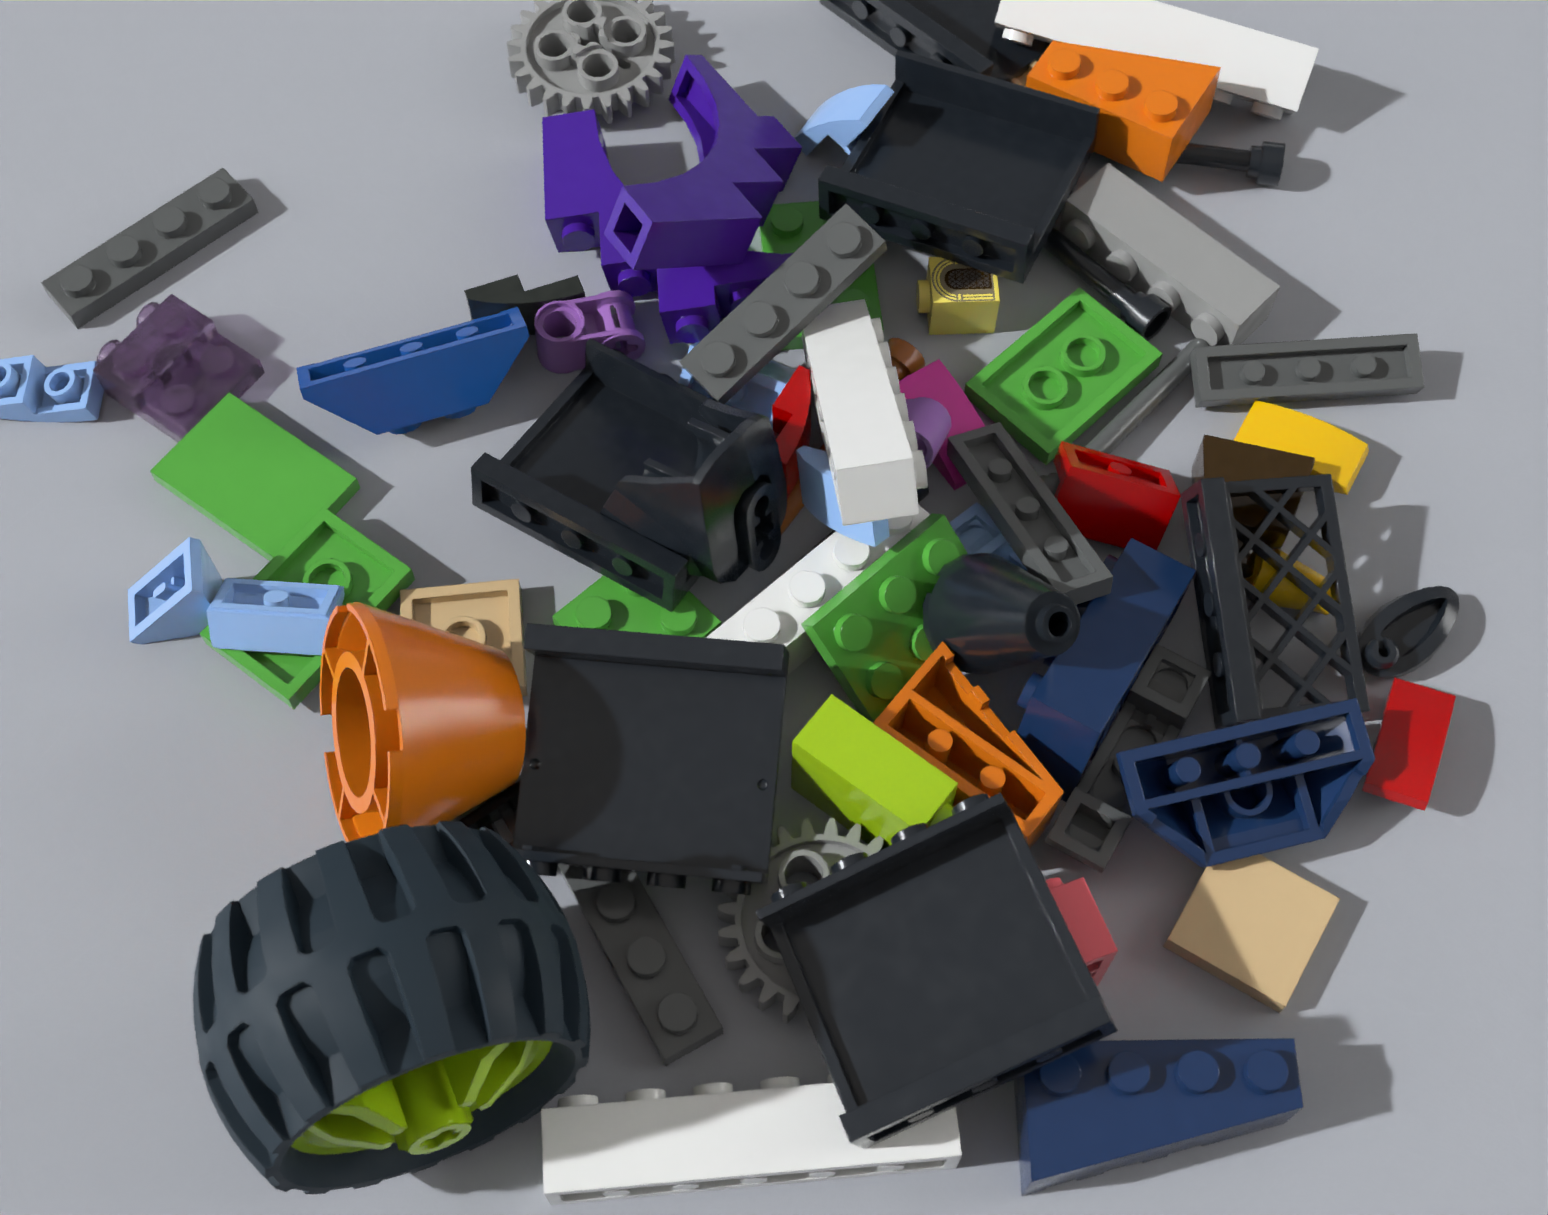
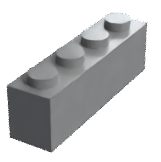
[1059,163,1280,346]

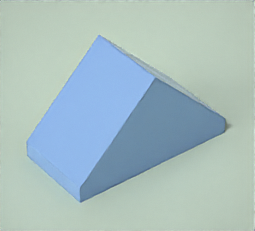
[128,537,222,644]

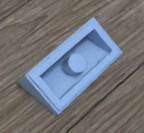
[206,578,345,656]

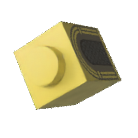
[916,257,1000,335]

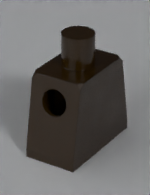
[1192,434,1315,579]

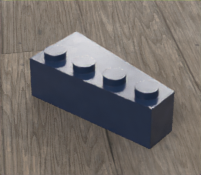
[1017,538,1196,802]

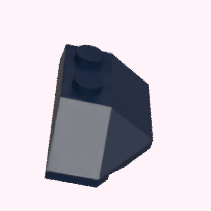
[1116,698,1375,868]

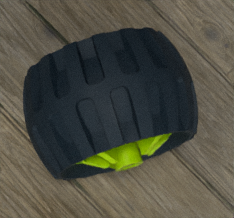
[193,821,591,1194]

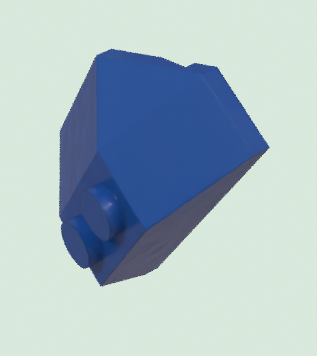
[296,307,529,435]

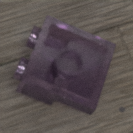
[93,294,265,442]

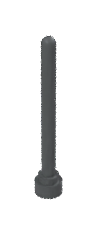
[1040,338,1209,495]

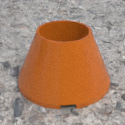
[320,602,526,842]

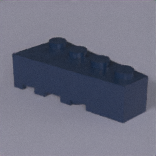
[1014,1038,1304,1196]

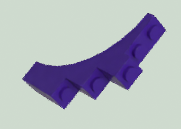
[604,55,803,270]
[542,109,793,344]

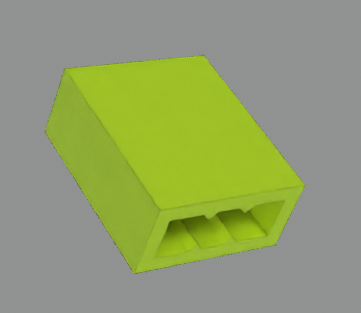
[791,694,958,849]

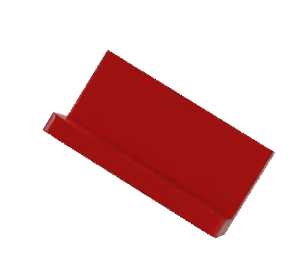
[1053,441,1181,550]

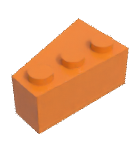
[1026,41,1221,182]
[873,641,1064,849]

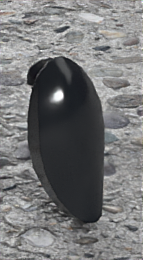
[1358,586,1459,679]

